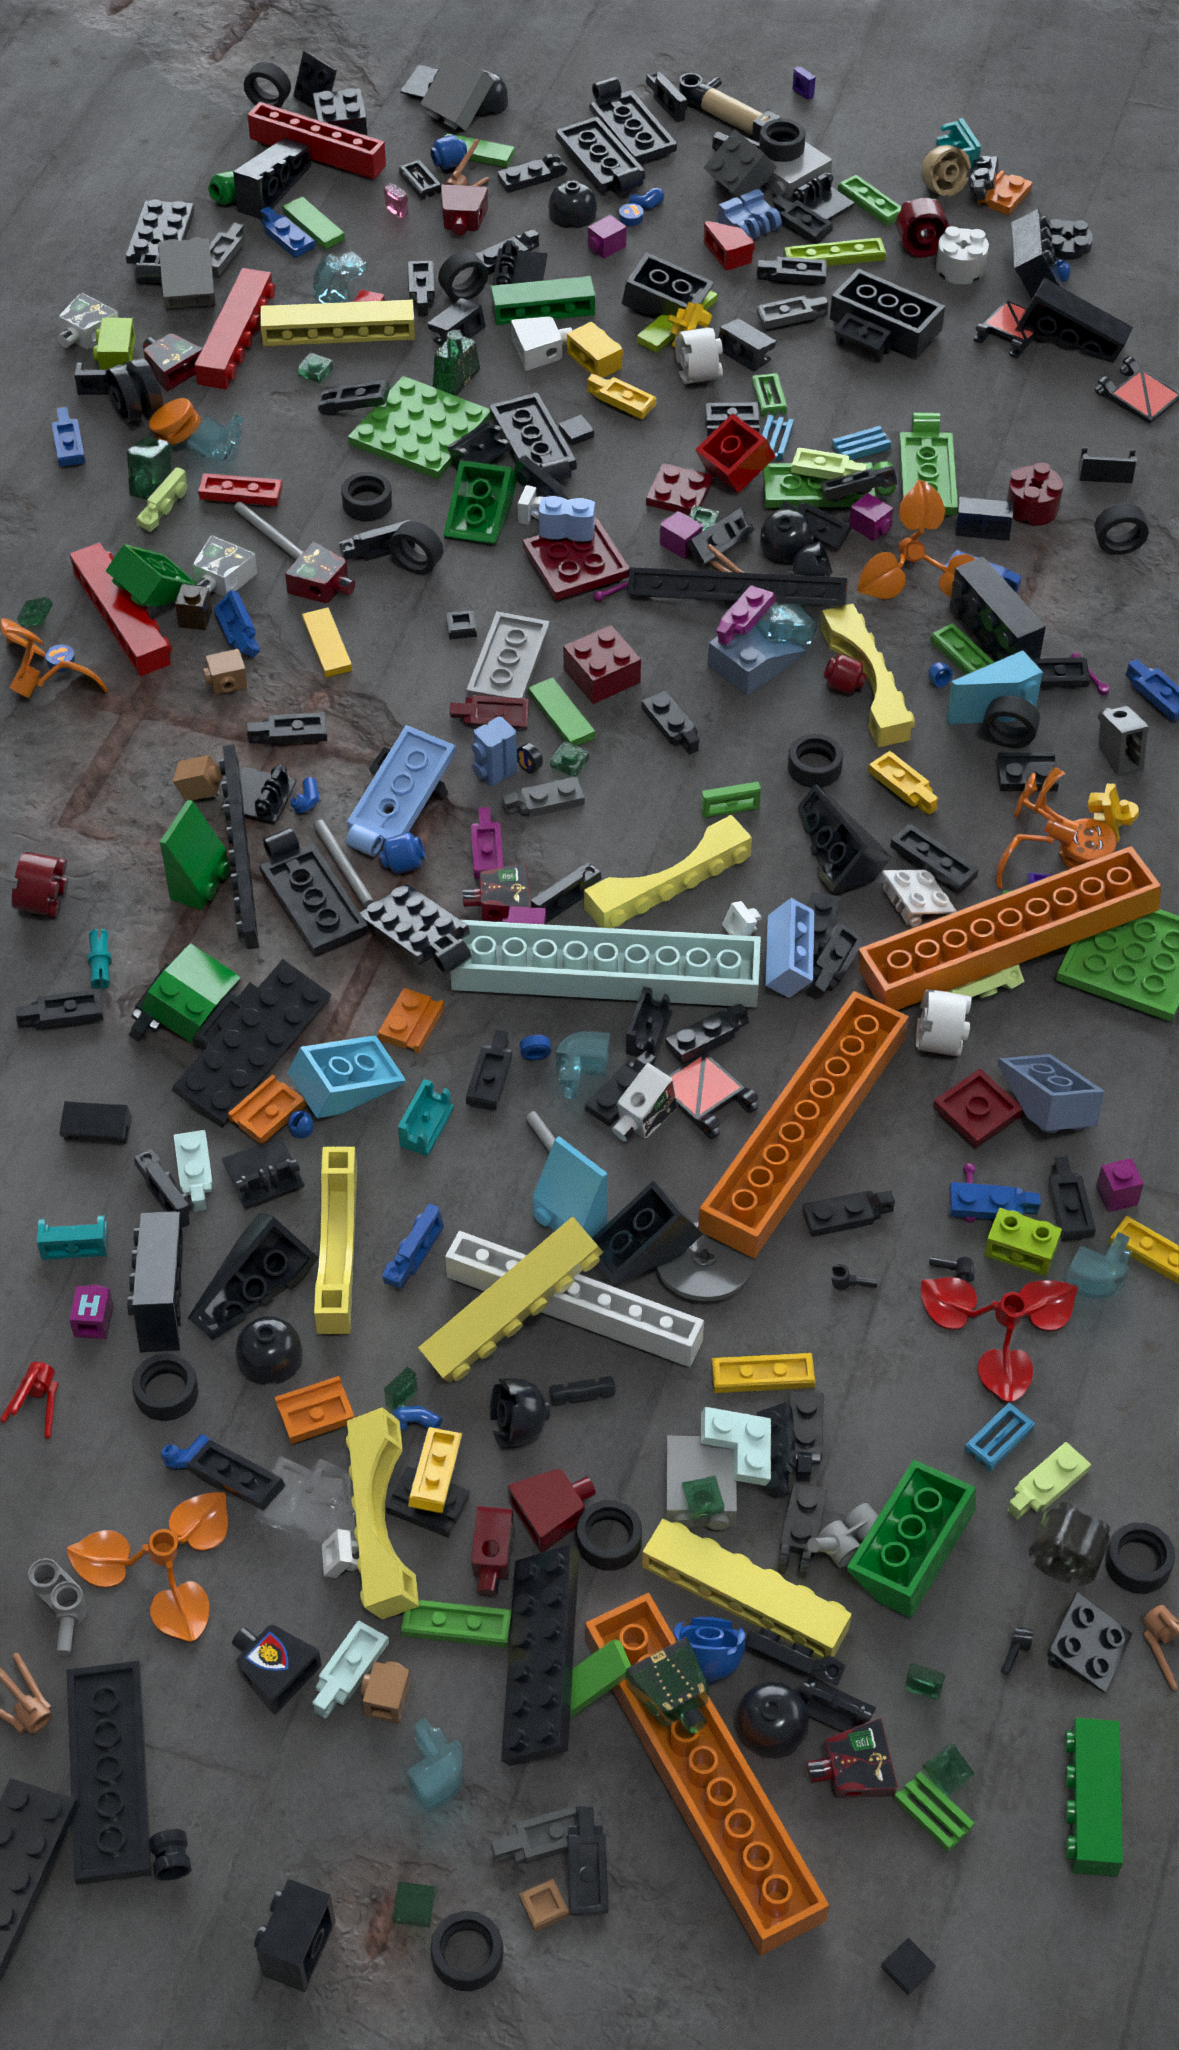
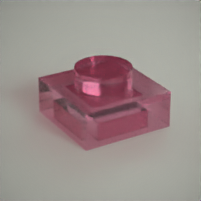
[384,183,408,218]

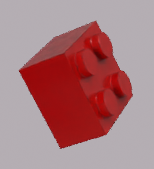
[695,413,776,493]

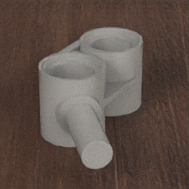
[807,1503,879,1568]
[28,1558,87,1656]

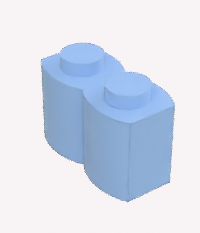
[539,496,595,541]

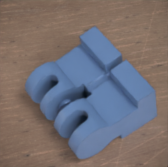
[718,189,782,239]

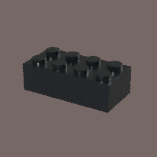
[830,269,945,357]
[950,557,1046,662]

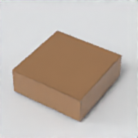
[519,1879,569,1932]

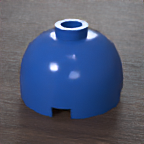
[673,1617,746,1684]

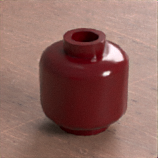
[823,654,867,695]

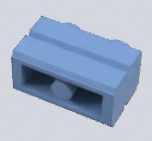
[471,716,517,786]

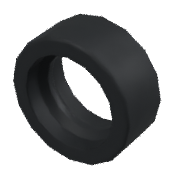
[243,62,291,108]
[759,118,806,162]
[438,251,488,301]
[341,472,392,521]
[1094,503,1149,555]
[389,521,444,574]
[983,695,1040,748]
[788,734,843,788]
[132,1353,199,1421]
[577,1500,642,1571]
[1105,1522,1176,1594]
[430,1910,504,1992]

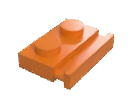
[978,170,1033,216]
[378,988,445,1054]
[228,1074,306,1144]
[275,1376,355,1444]

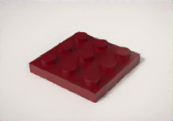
[523,517,629,601]

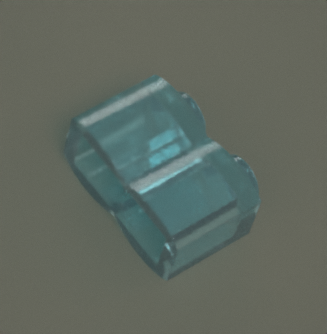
[755,603,818,645]

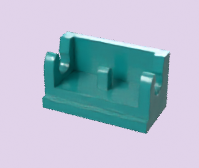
[936,118,981,168]
[398,1079,454,1156]
[37,1215,108,1260]

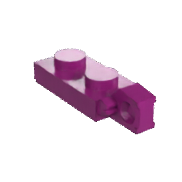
[716,586,775,646]
[471,807,504,879]

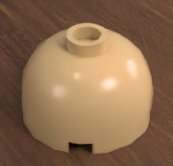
[921,145,971,196]

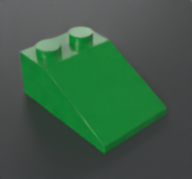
[443,460,517,545]
[105,544,197,607]
[160,800,230,910]
[140,943,241,1043]

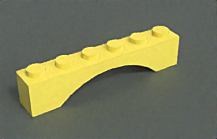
[820,604,915,748]
[584,815,752,928]
[314,1147,357,1334]
[346,1407,419,1620]

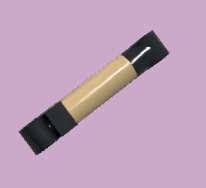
[679,73,792,142]

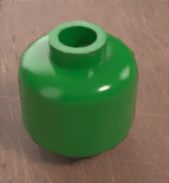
[208,170,237,206]

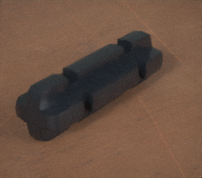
[549,1376,616,1405]

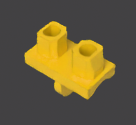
[667,302,712,347]
[1088,784,1139,842]

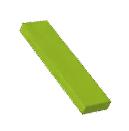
[784,238,886,266]
[637,290,718,353]

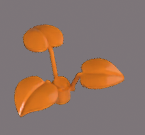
[857,480,976,599]
[0,618,108,698]
[996,767,1079,889]
[67,1492,228,1642]

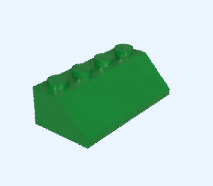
[847,1459,976,1618]

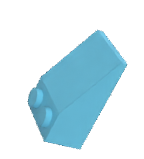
[946,651,1043,724]
[287,1035,406,1118]
[533,1136,607,1238]

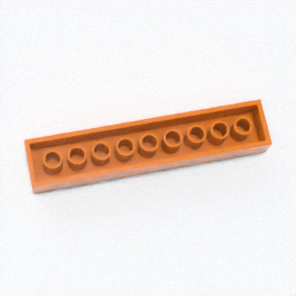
[858,846,1161,1010]
[698,991,909,1259]
[585,1592,829,1956]

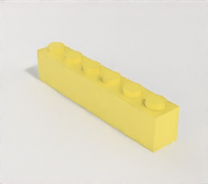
[261,300,415,346]
[418,1216,603,1383]
[642,1519,852,1659]

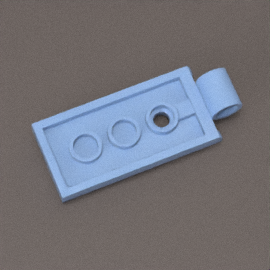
[346,725,457,857]

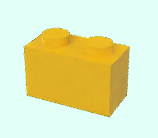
[567,321,623,378]

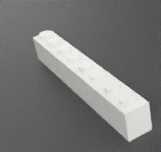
[445,1231,704,1367]

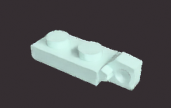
[174,1130,214,1212]
[312,1621,389,1719]

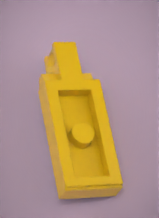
[587,374,657,419]
[868,751,939,815]

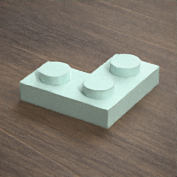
[701,1407,771,1486]

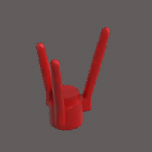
[0,1362,59,1439]

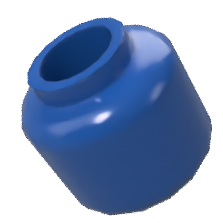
[430,135,468,171]
[380,832,426,875]

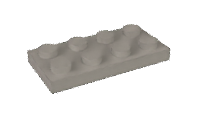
[467,611,550,698]

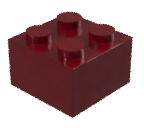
[563,625,641,704]

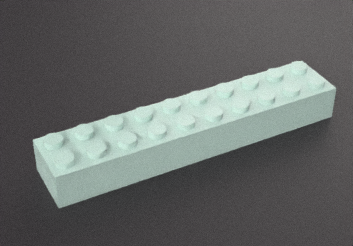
[451,920,761,1007]

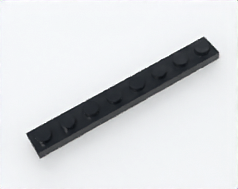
[627,567,849,607]
[219,744,260,949]

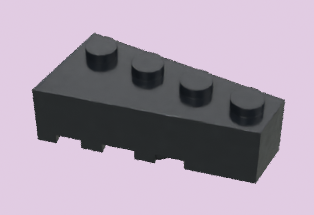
[233,138,312,220]
[1011,209,1063,299]

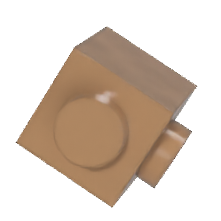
[203,649,248,695]
[173,755,222,801]
[361,1661,411,1724]

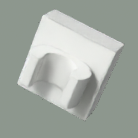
[518,485,543,525]
[722,901,762,936]
[322,1529,359,1578]

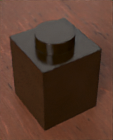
[175,584,212,630]

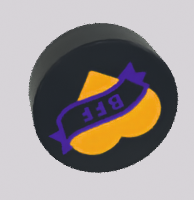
[517,743,543,773]

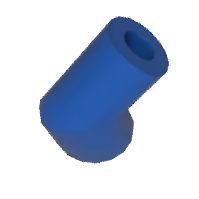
[629,188,664,209]
[290,777,319,813]
[392,1405,443,1431]
[161,1434,210,1469]

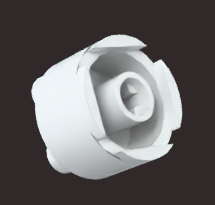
[936,226,989,284]
[675,328,723,384]
[916,989,971,1056]

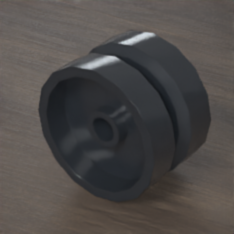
[105,357,163,424]

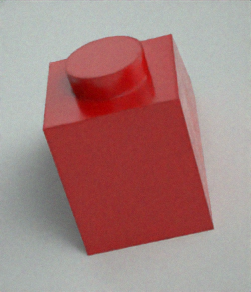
[704,221,755,271]

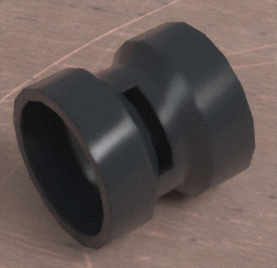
[149,1829,192,1881]

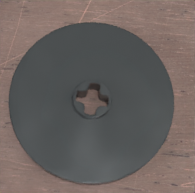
[656,1222,753,1301]

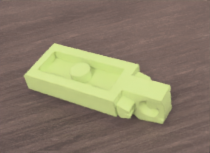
[791,448,867,480]
[136,467,188,532]
[945,965,1024,998]
[1007,1442,1091,1520]

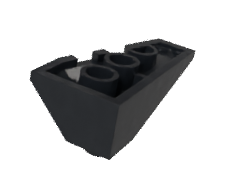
[798,784,891,894]
[187,1213,319,1340]

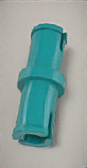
[87,929,112,989]

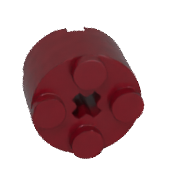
[896,198,950,258]
[1007,462,1063,526]
[12,852,68,918]

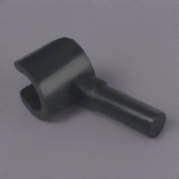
[929,1257,974,1282]
[831,1264,878,1290]
[1000,1627,1034,1675]

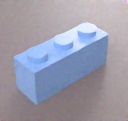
[765,898,814,998]

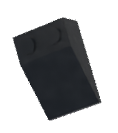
[621,252,714,315]
[592,1180,703,1285]

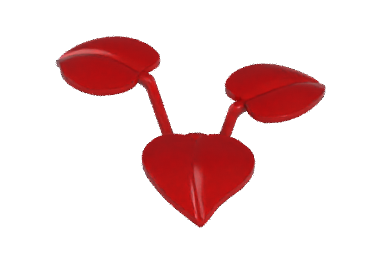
[920,1277,1078,1403]

